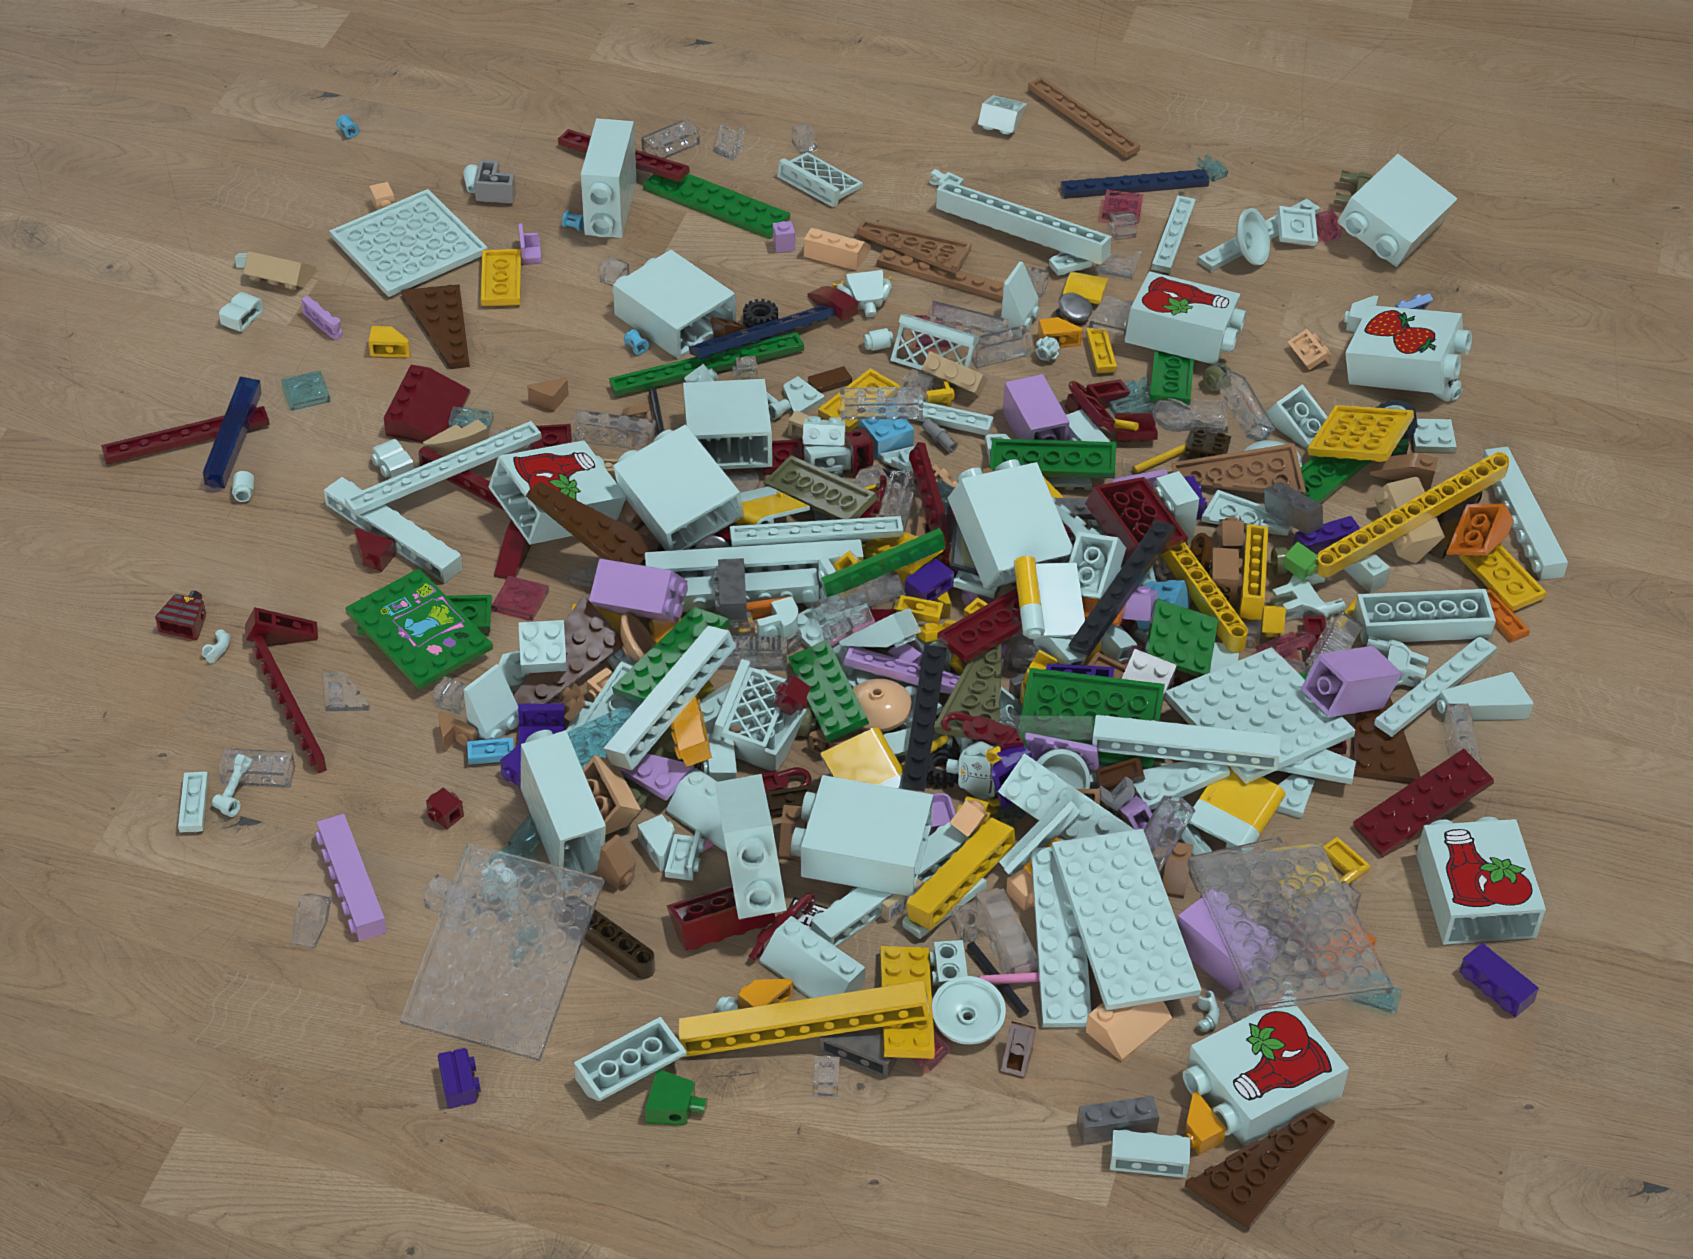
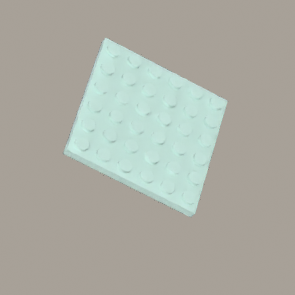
[329,189,488,297]
[1164,647,1355,784]

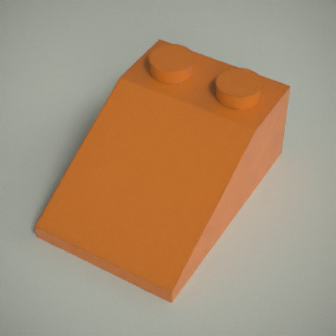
[1447,504,1514,555]

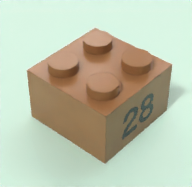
[1209,547,1243,609]

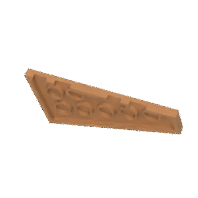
[857,220,972,274]
[1171,443,1306,496]

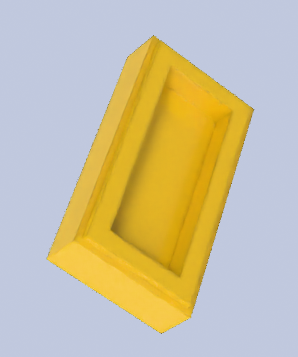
[1320,837,1371,882]

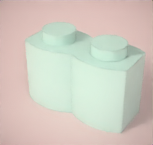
[219,292,263,332]
[371,439,414,479]

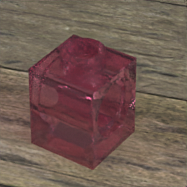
[1315,210,1342,242]

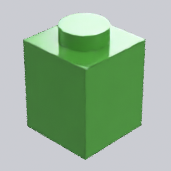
[1282,541,1318,581]

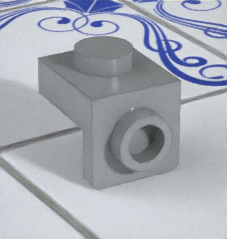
[1098,776,1135,811]

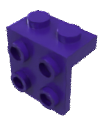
[518,703,565,745]

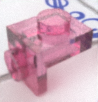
[912,1032,952,1070]

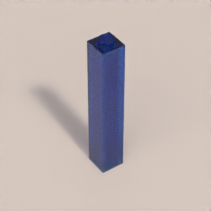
[202,376,262,489]

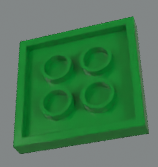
[1145,599,1218,677]

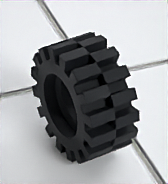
[743,299,778,328]
[926,746,960,789]

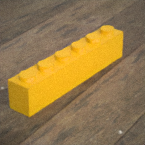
[1239,524,1268,620]
[906,817,1015,930]

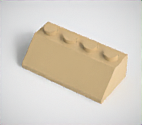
[1373,477,1445,564]

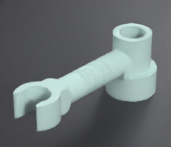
[767,392,791,420]
[212,754,252,817]

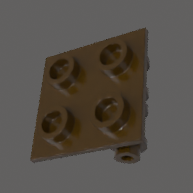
[1185,429,1232,459]

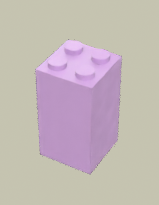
[1002,374,1070,441]
[589,559,688,623]
[1301,646,1402,717]
[1177,890,1276,998]

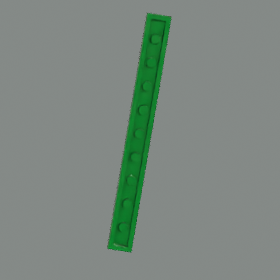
[609,332,804,397]

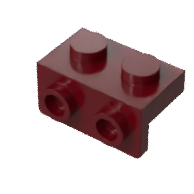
[1114,413,1158,442]

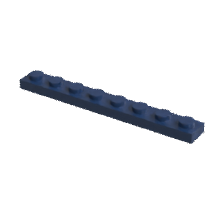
[1060,169,1210,199]
[689,305,835,359]

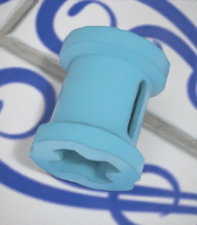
[336,115,359,138]
[562,210,584,231]
[624,329,649,355]

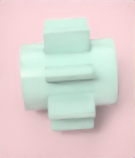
[1035,336,1060,362]

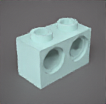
[929,940,968,990]

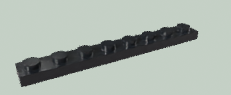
[1069,520,1176,656]
[902,644,946,792]

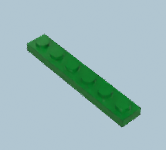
[821,528,946,598]

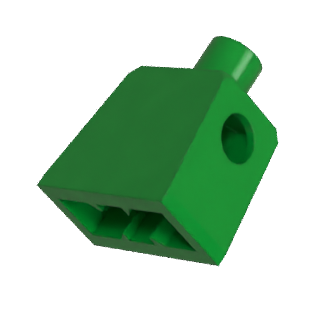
[645,1069,707,1125]

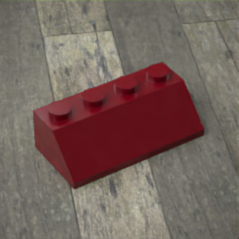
[667,885,776,951]

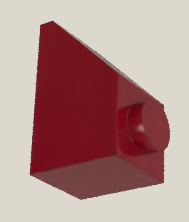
[354,528,395,572]

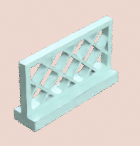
[777,152,863,207]
[890,314,980,370]
[711,659,787,751]
[999,795,1081,875]

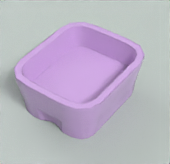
[929,793,956,835]

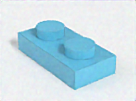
[467,737,514,764]

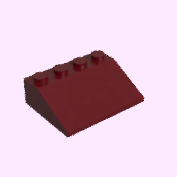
[383,364,470,442]
[1085,477,1188,562]

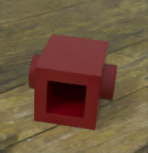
[773,674,811,716]
[426,787,464,830]

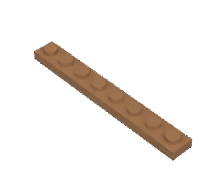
[1028,76,1140,158]
[877,249,1004,302]

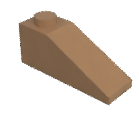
[1369,453,1439,489]

